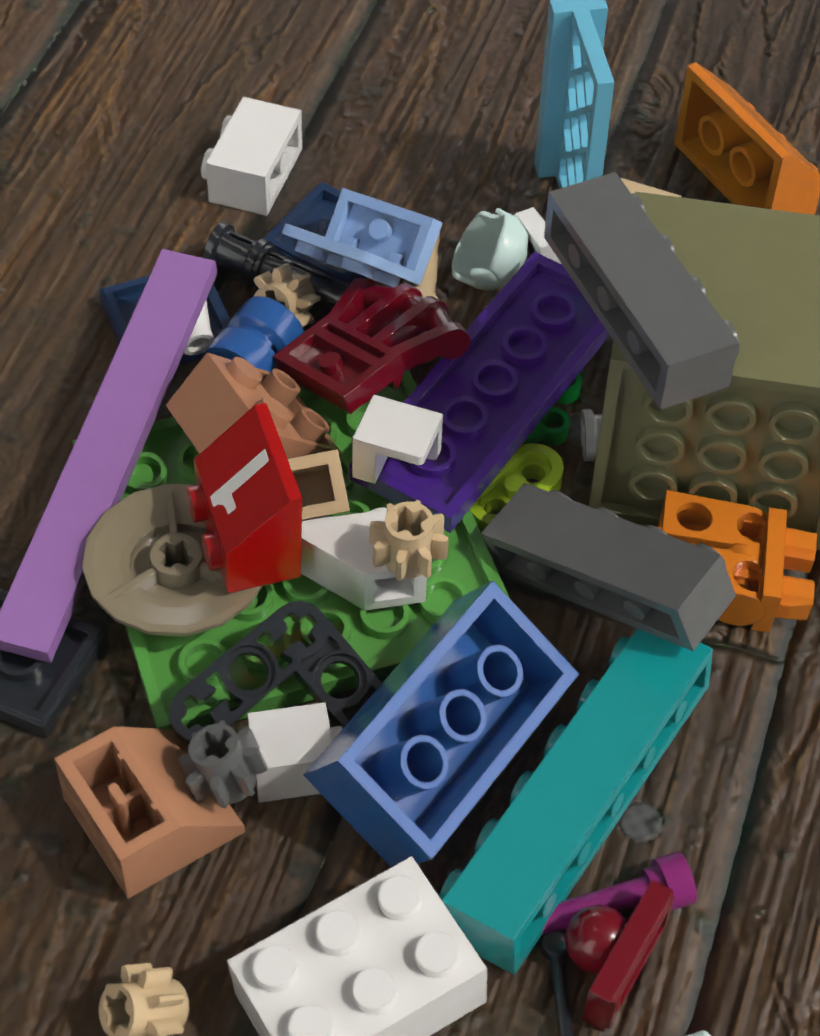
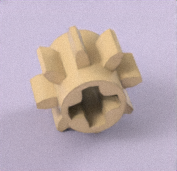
[253,263,321,328]
[369,500,449,581]
[99,963,189,1036]

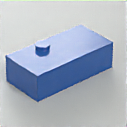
[303,581,579,868]

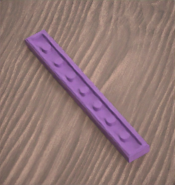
[0,249,217,663]

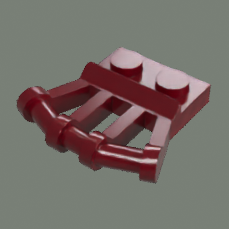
[273,278,470,414]

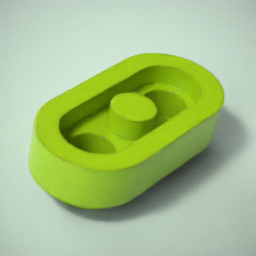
[470,443,564,533]

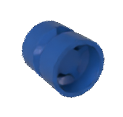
[202,296,304,372]

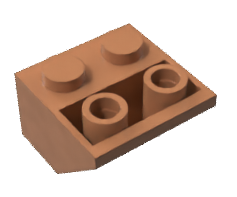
[166,353,342,459]
[54,726,245,899]

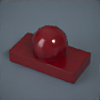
[564,879,675,1032]

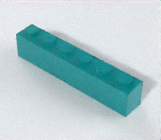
[439,629,713,975]

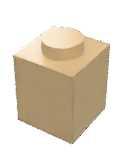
[288,449,351,521]

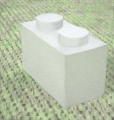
[201,97,302,216]

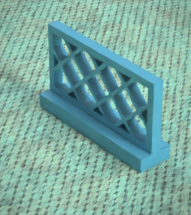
[534,0,615,188]

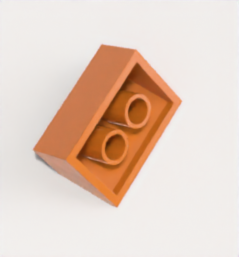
[674,62,820,215]

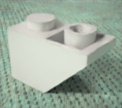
[301,507,427,610]

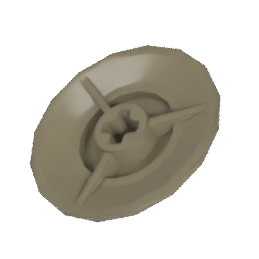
[82,484,262,636]

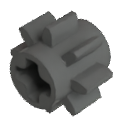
[178,720,268,808]

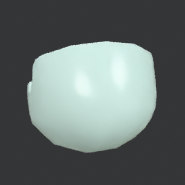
[451,208,528,291]

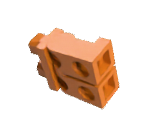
[657,490,817,633]

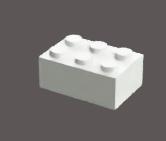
[227,856,487,1036]

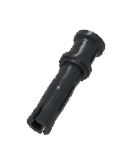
[203,221,350,311]

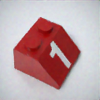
[186,403,302,594]

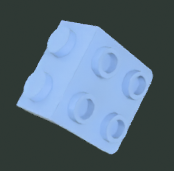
[281,188,443,287]

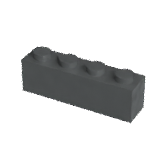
[544,172,740,410]
[481,483,736,651]

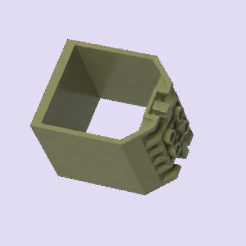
[589,191,820,550]

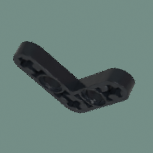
[168,601,382,744]

